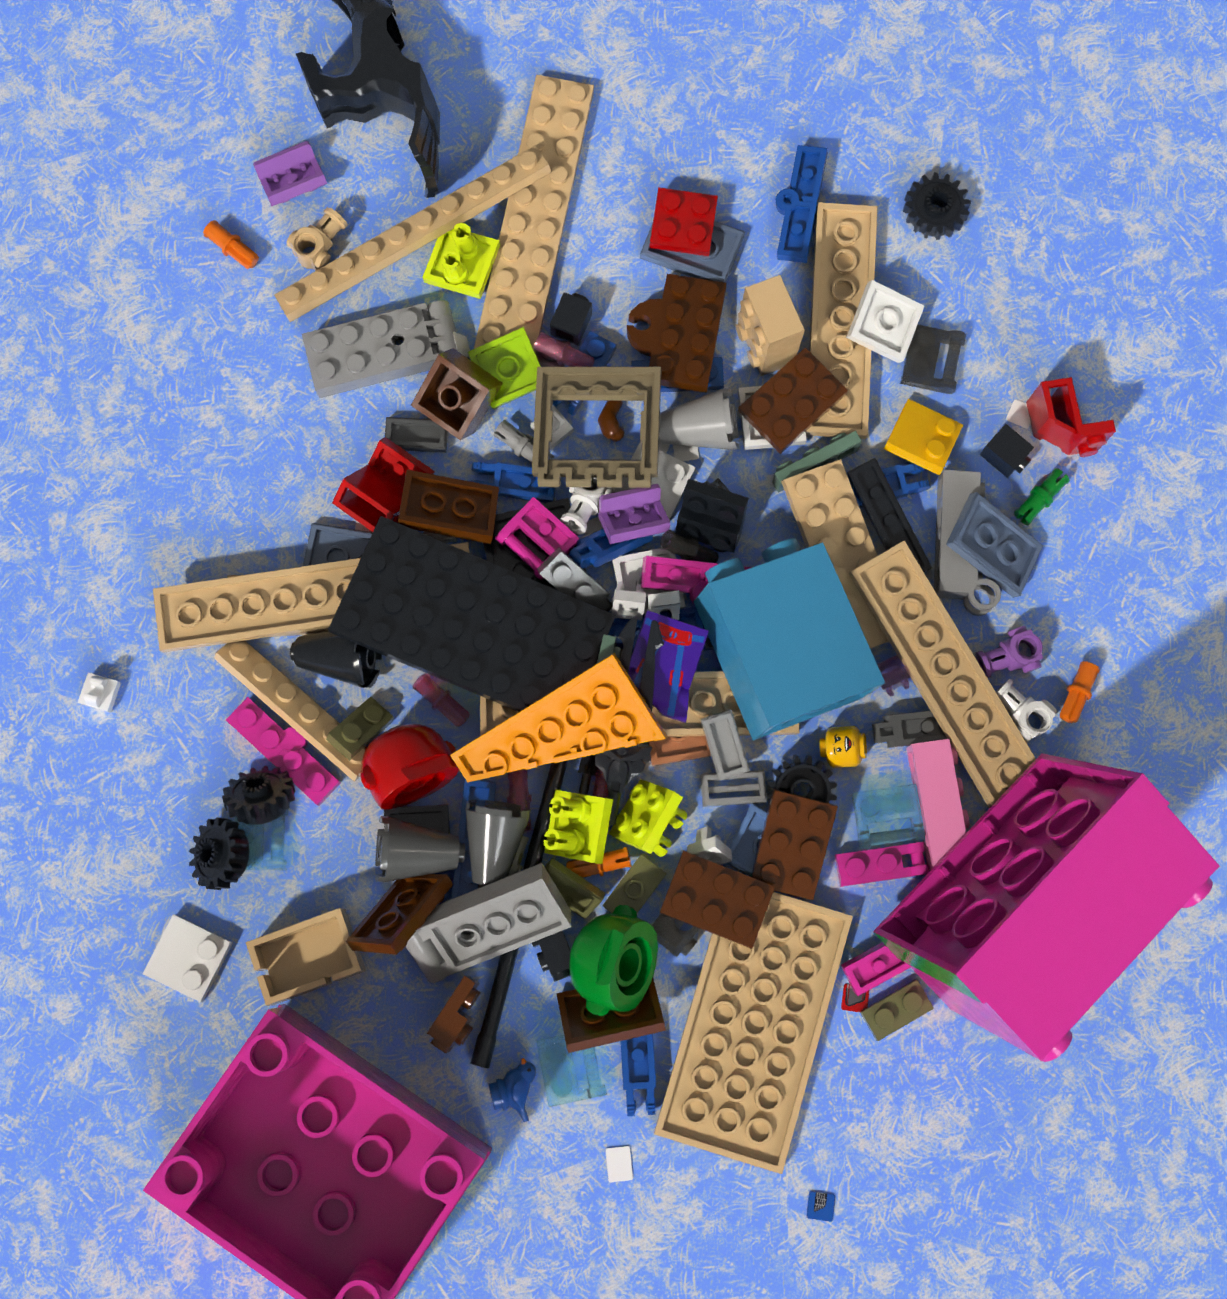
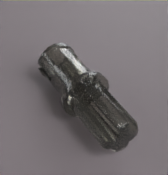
[660,530,719,563]

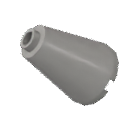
[659,388,739,450]

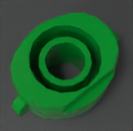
[569,905,658,1016]

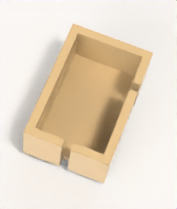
[736,275,805,376]
[246,908,366,1006]

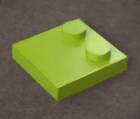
[468,327,541,409]

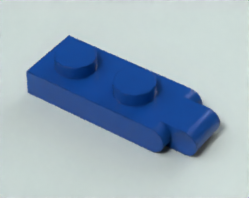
[569,529,653,568]

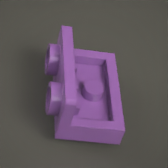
[253,141,327,206]
[599,484,670,544]

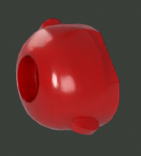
[361,724,459,810]

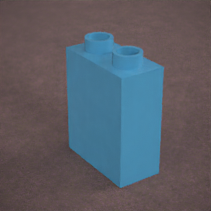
[693,538,885,741]

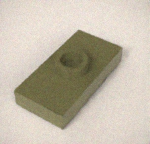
[602,854,667,913]
[544,858,605,919]

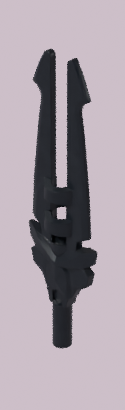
[595,616,664,825]

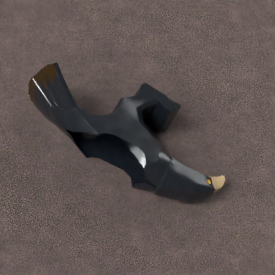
[296,0,440,198]

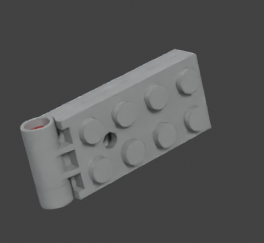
[302,300,457,398]
[406,863,571,983]

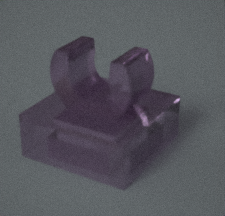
[877,655,911,697]

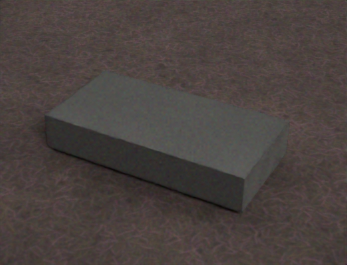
[385,417,448,453]

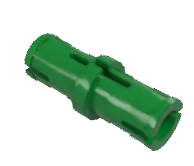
[1014,468,1070,526]

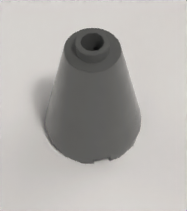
[465,800,531,889]
[375,816,465,882]

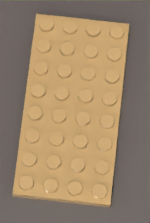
[654,892,853,1174]

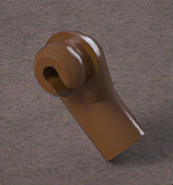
[598,401,625,442]

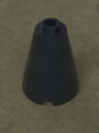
[290,631,382,688]

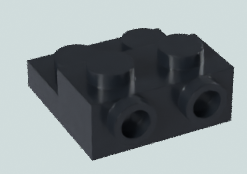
[675,479,749,553]

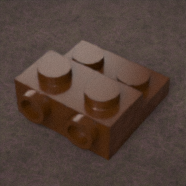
[427,976,481,1054]

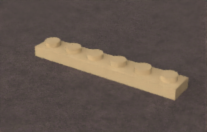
[214,641,367,782]

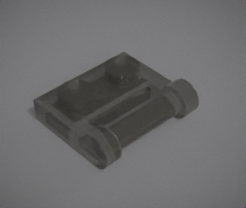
[900,325,966,394]

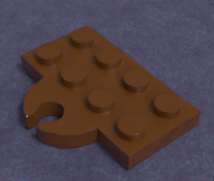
[626,274,727,393]

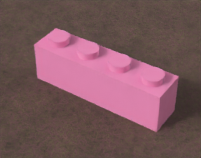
[906,739,969,871]

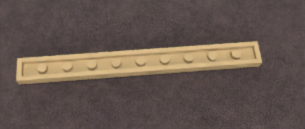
[274,145,551,322]

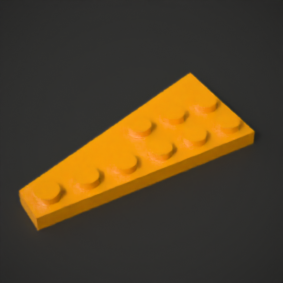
[450,653,667,783]

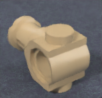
[286,207,348,271]

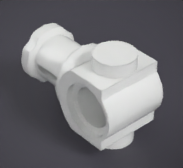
[560,477,616,535]
[996,679,1057,743]

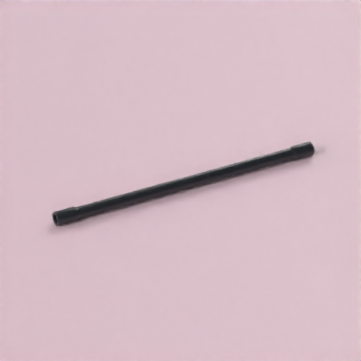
[470,760,568,1068]

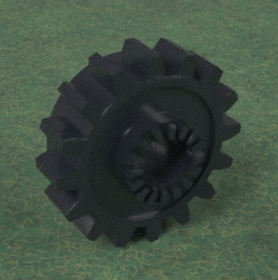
[903,172,971,240]
[766,755,837,803]
[222,766,295,825]
[189,817,250,890]

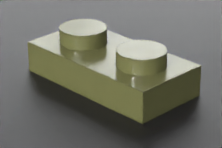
[326,697,394,761]
[860,980,934,1041]

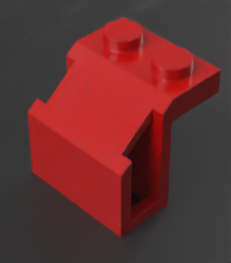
[1026,377,1116,457]
[332,437,435,532]

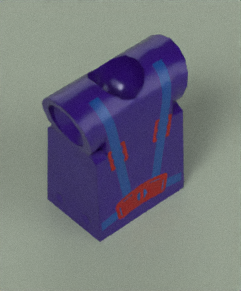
[628,610,709,723]

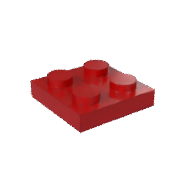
[650,187,718,256]

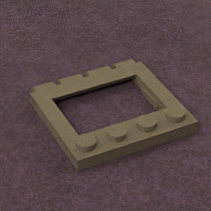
[532,367,662,488]

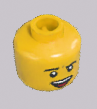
[819,726,867,768]

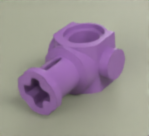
[975,626,1043,678]

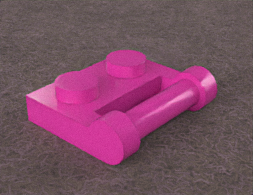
[495,497,579,581]

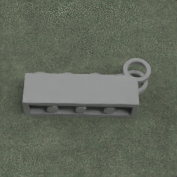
[934,470,1001,616]

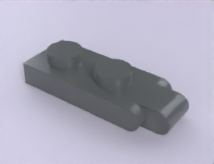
[537,547,612,612]
[872,711,947,748]

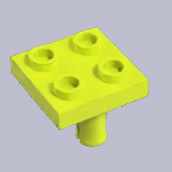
[422,223,500,299]
[609,779,687,857]
[544,790,613,864]

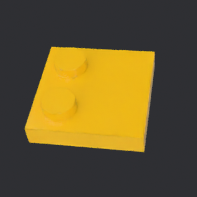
[884,399,964,476]

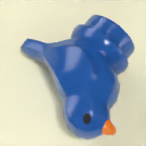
[488,1058,536,1122]

